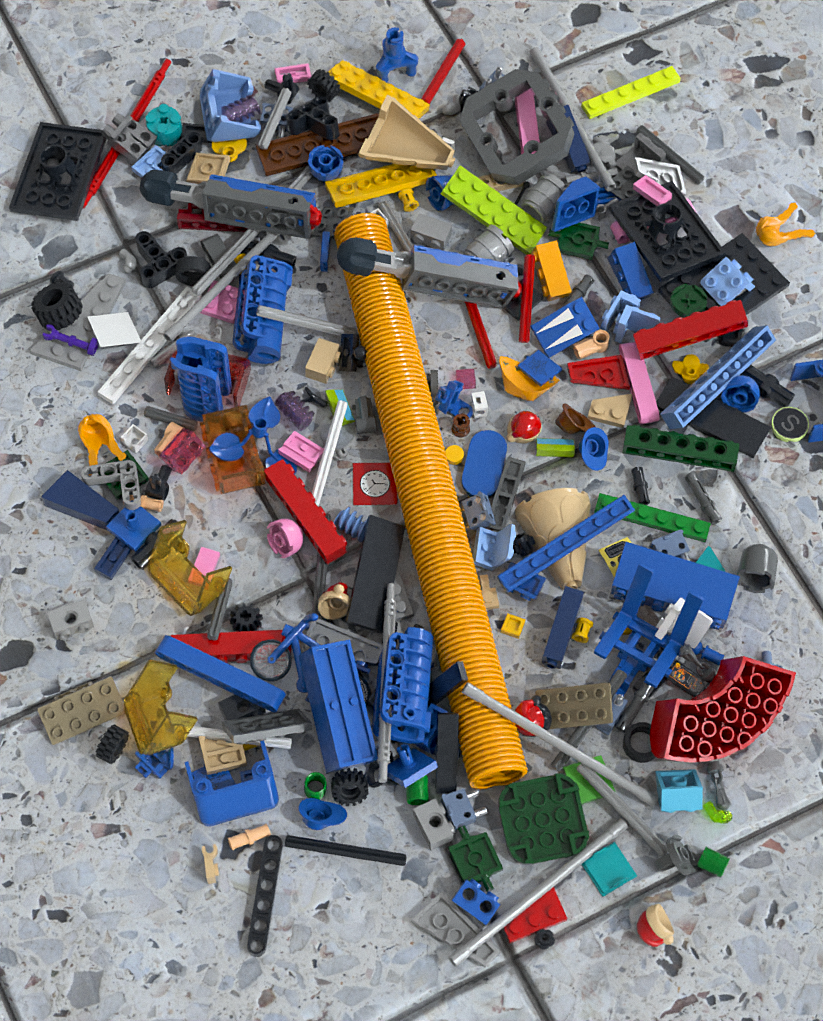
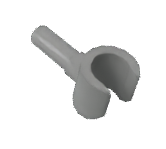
[595,198,618,219]

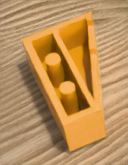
[530,240,572,302]

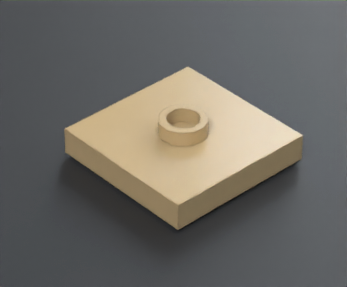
[186,153,230,184]

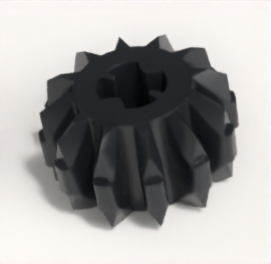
[229,602,263,632]

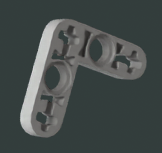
[81,460,141,510]

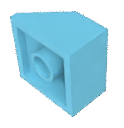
[655,769,703,813]

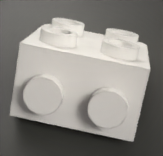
[655,598,713,648]

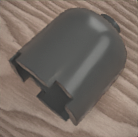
[737,544,778,593]

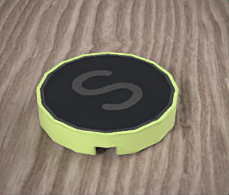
[771,407,809,442]

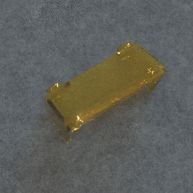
[148,520,233,616]
[124,659,198,755]

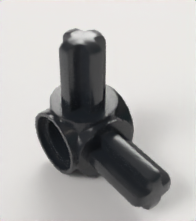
[264,73,299,104]
[145,465,172,501]

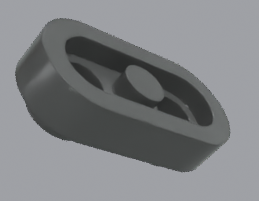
[427,370,438,405]

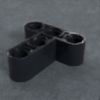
[286,96,340,140]
[136,231,187,288]

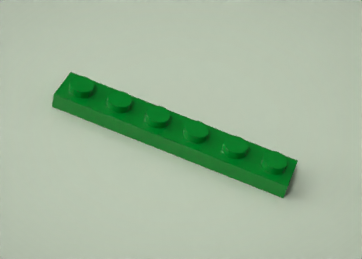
[594,493,711,543]

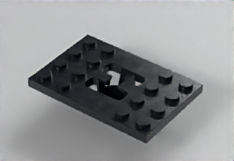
[9,122,107,221]
[609,181,726,282]
[658,233,790,343]

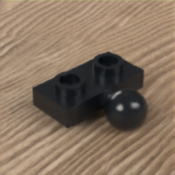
[339,334,367,372]

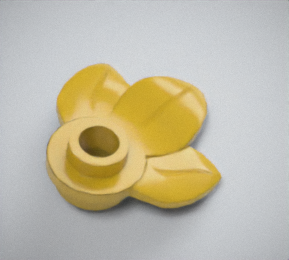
[212,139,247,162]
[672,354,709,384]

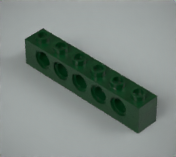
[622,425,740,472]

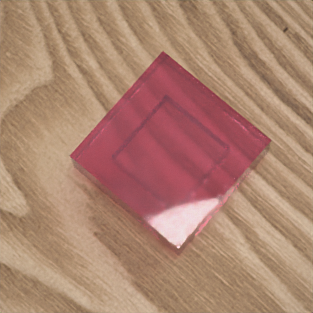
[455,369,476,389]

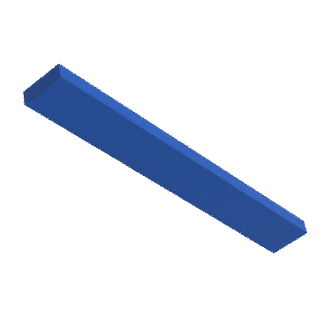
[497,495,635,593]

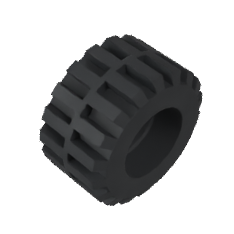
[31,282,83,331]

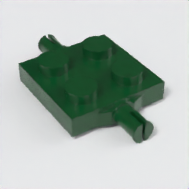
[548,222,609,260]
[448,825,503,892]

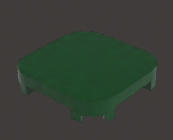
[498,774,589,865]

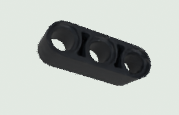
[161,131,203,174]

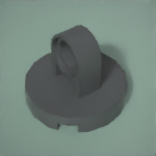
[655,834,696,876]

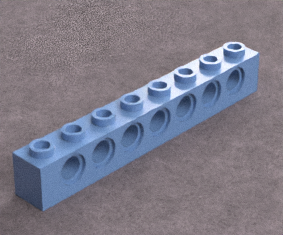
[660,325,776,429]

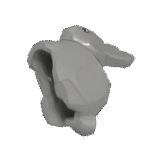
[592,134,619,169]

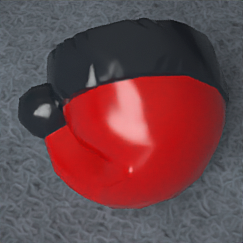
[515,695,552,737]

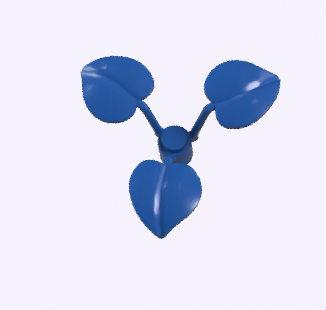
[209,396,297,475]

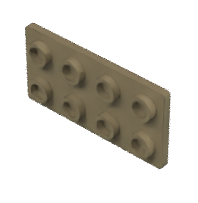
[37,676,127,745]
[535,683,613,730]

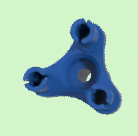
[376,27,418,82]

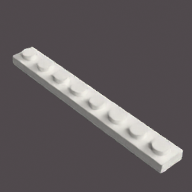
[98,287,202,405]

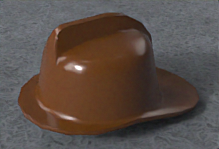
[555,403,595,434]

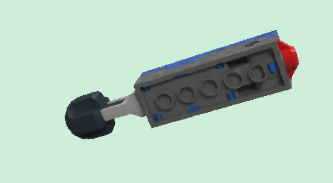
[139,170,322,239]
[336,238,522,309]

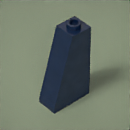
[546,105,591,173]
[41,470,119,531]
[542,586,584,669]

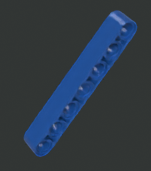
[155,635,286,713]

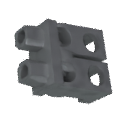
[102,113,157,166]

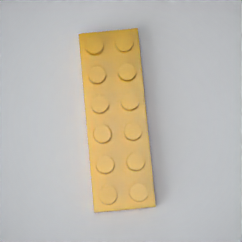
[328,60,430,119]
[325,164,437,208]

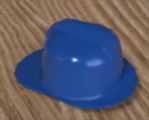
[579,427,609,471]
[298,798,347,830]

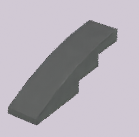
[488,457,526,531]

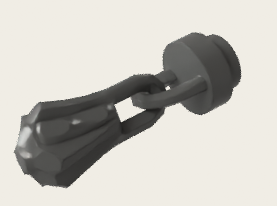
[679,644,716,683]
[707,761,731,811]

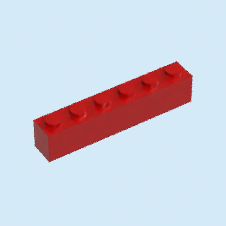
[633,300,748,360]
[263,459,347,565]
[171,630,291,663]

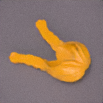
[756,203,815,246]
[78,414,126,476]

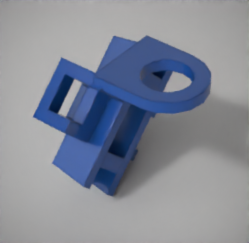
[435,380,473,420]
[135,742,174,779]

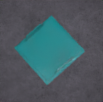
[582,842,637,897]

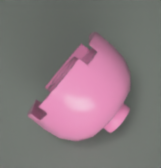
[267,519,303,558]

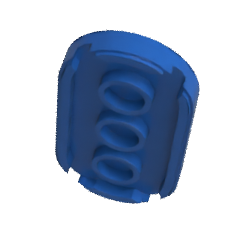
[462,430,507,498]

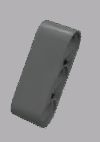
[200,234,240,279]

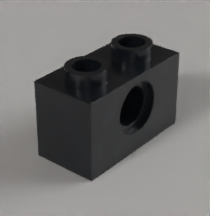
[218,695,266,721]

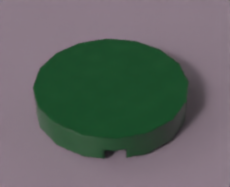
[670,284,707,318]

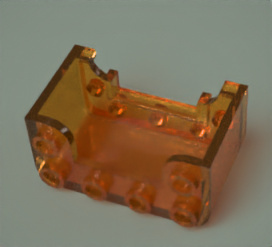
[200,405,266,494]

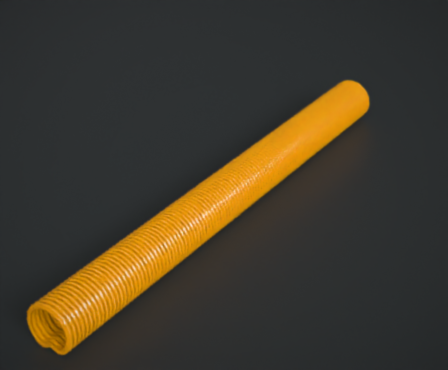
[334,213,528,789]

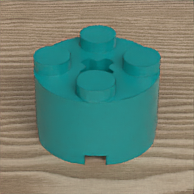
[145,104,182,147]

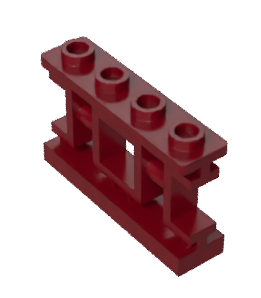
[177,203,248,232]

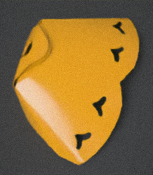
[499,356,560,401]

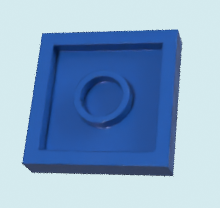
[106,500,161,552]
[387,744,438,788]

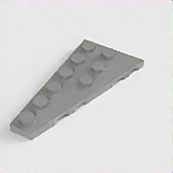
[29,273,126,371]

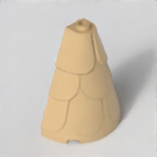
[358,95,456,170]
[515,488,591,590]

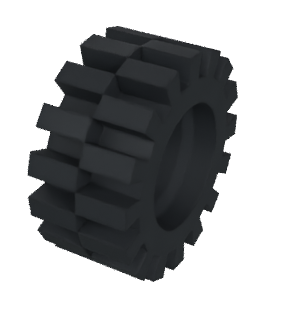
[307,69,340,102]
[96,724,129,764]
[331,768,369,806]

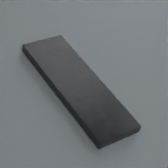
[656,377,771,459]
[345,514,405,634]

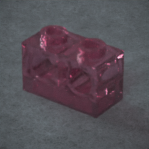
[159,428,206,475]

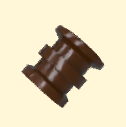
[452,413,470,438]

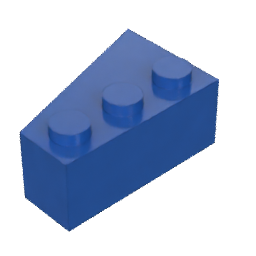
[607,242,654,300]

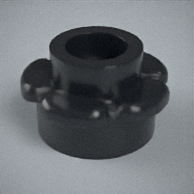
[534,929,555,950]

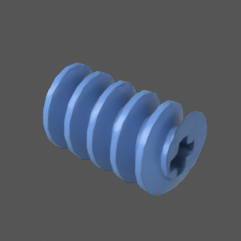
[334,507,367,542]

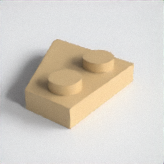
[588,394,632,428]
[199,736,247,775]

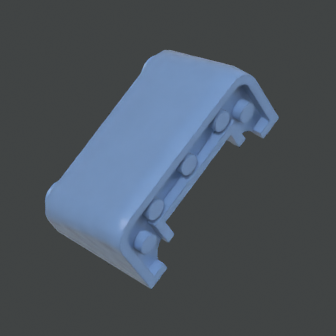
[200,69,261,142]

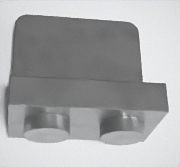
[616,133,666,171]

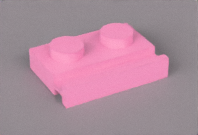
[278,431,324,472]

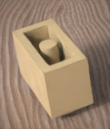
[305,338,341,384]

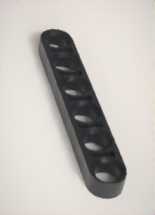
[247,835,283,957]

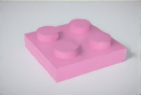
[200,280,245,324]

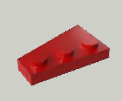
[567,355,630,390]
[503,887,568,944]

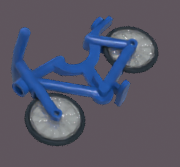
[250,613,371,707]

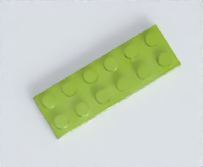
[440,165,548,255]

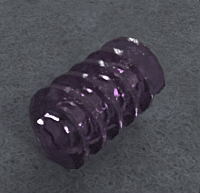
[221,95,261,123]
[275,391,315,431]

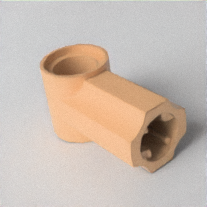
[572,330,609,360]
[154,422,189,460]

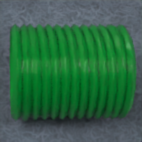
[304,772,327,800]
[406,775,429,805]
[697,846,730,878]

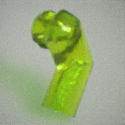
[703,801,733,824]

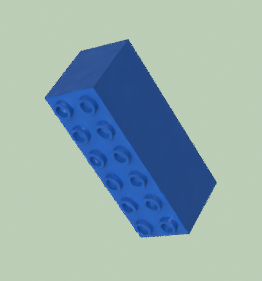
[611,542,740,630]
[299,639,378,774]

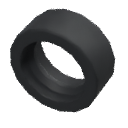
[175,256,211,286]
[623,722,655,763]

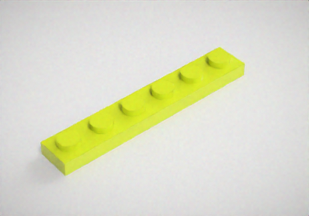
[581,66,681,119]

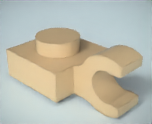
[479,574,499,610]
[202,844,219,884]

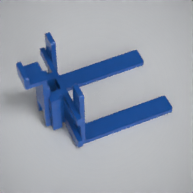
[594,563,704,697]

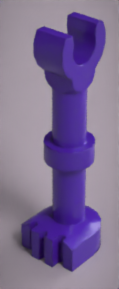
[43,325,99,356]

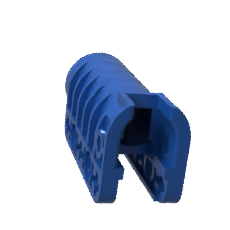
[232,255,293,364]
[170,337,232,422]
[372,627,434,744]

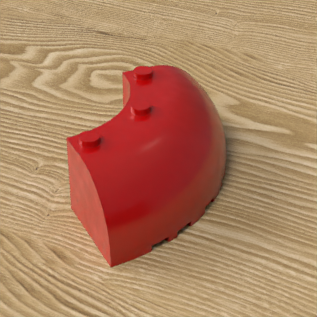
[650,656,796,763]

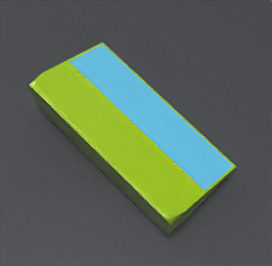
[325,390,355,426]
[536,438,575,457]

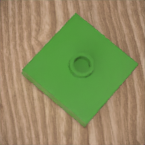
[563,755,616,804]

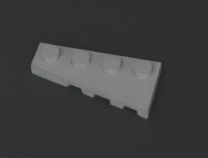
[300,619,383,666]
[411,892,500,968]

